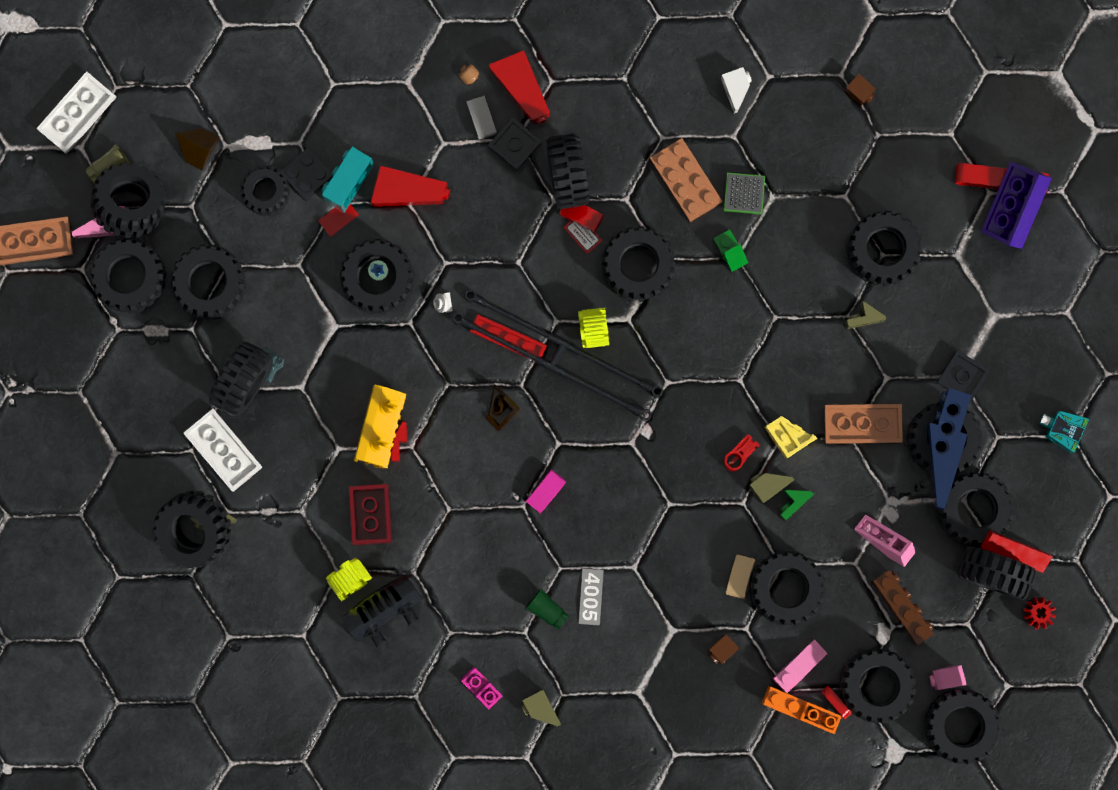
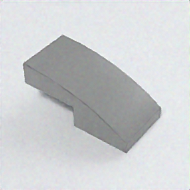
[466,96,497,140]

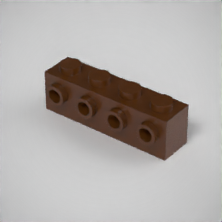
[871,570,934,645]

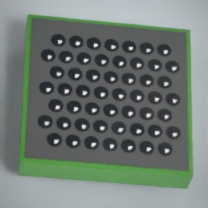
[724,173,765,215]

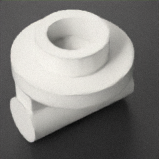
[433,293,453,313]

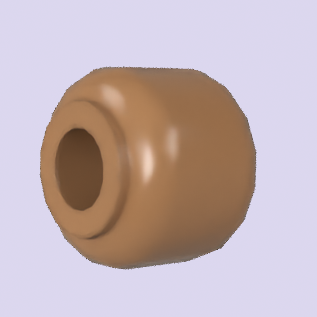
[459,64,479,85]

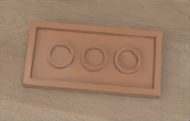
[650,138,723,222]
[0,217,74,265]
[824,404,903,444]

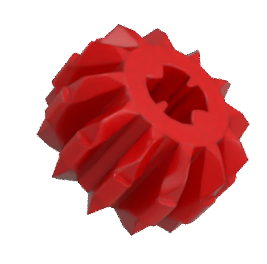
[1023,597,1056,629]

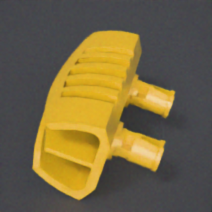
[354,385,406,468]

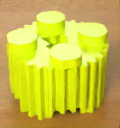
[578,308,609,348]
[326,557,372,601]

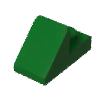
[713,229,748,272]
[779,490,814,521]

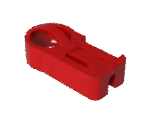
[723,435,759,471]

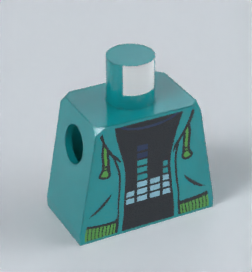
[1039,411,1089,454]

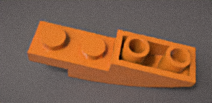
[761,686,842,734]

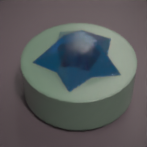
[368,260,388,281]

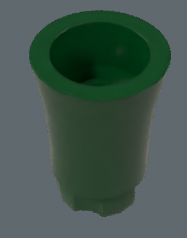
[525,588,569,630]

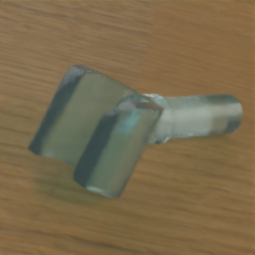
[267,355,284,383]

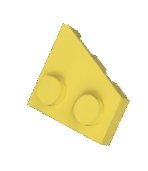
[765,416,817,459]

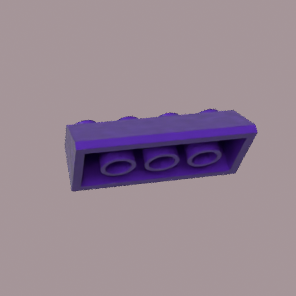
[981,161,1052,249]

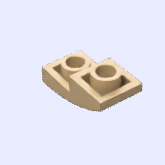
[726,555,756,599]

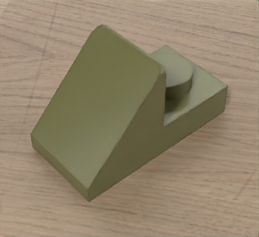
[845,301,886,329]

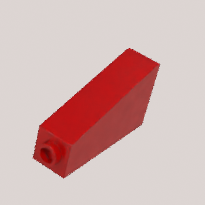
[489,51,550,124]
[371,166,450,206]

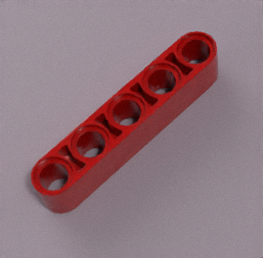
[955,163,1049,194]

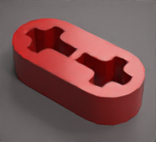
[821,686,852,720]

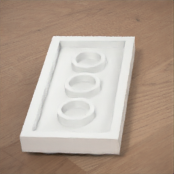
[37,72,116,154]
[184,409,263,492]

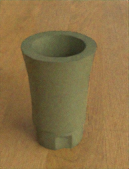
[86,144,131,184]

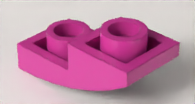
[526,469,566,514]
[460,666,502,709]

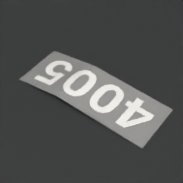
[579,569,604,625]

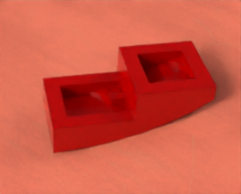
[559,205,604,232]
[391,422,407,462]

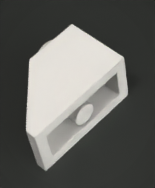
[721,67,751,114]

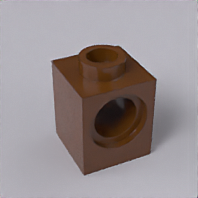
[845,74,876,106]
[708,634,739,664]

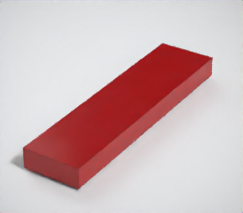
[469,314,547,361]
[980,530,1052,573]

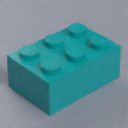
[321,147,374,213]

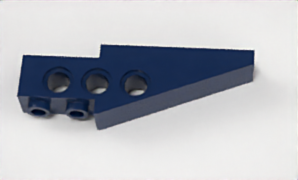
[927,388,972,510]

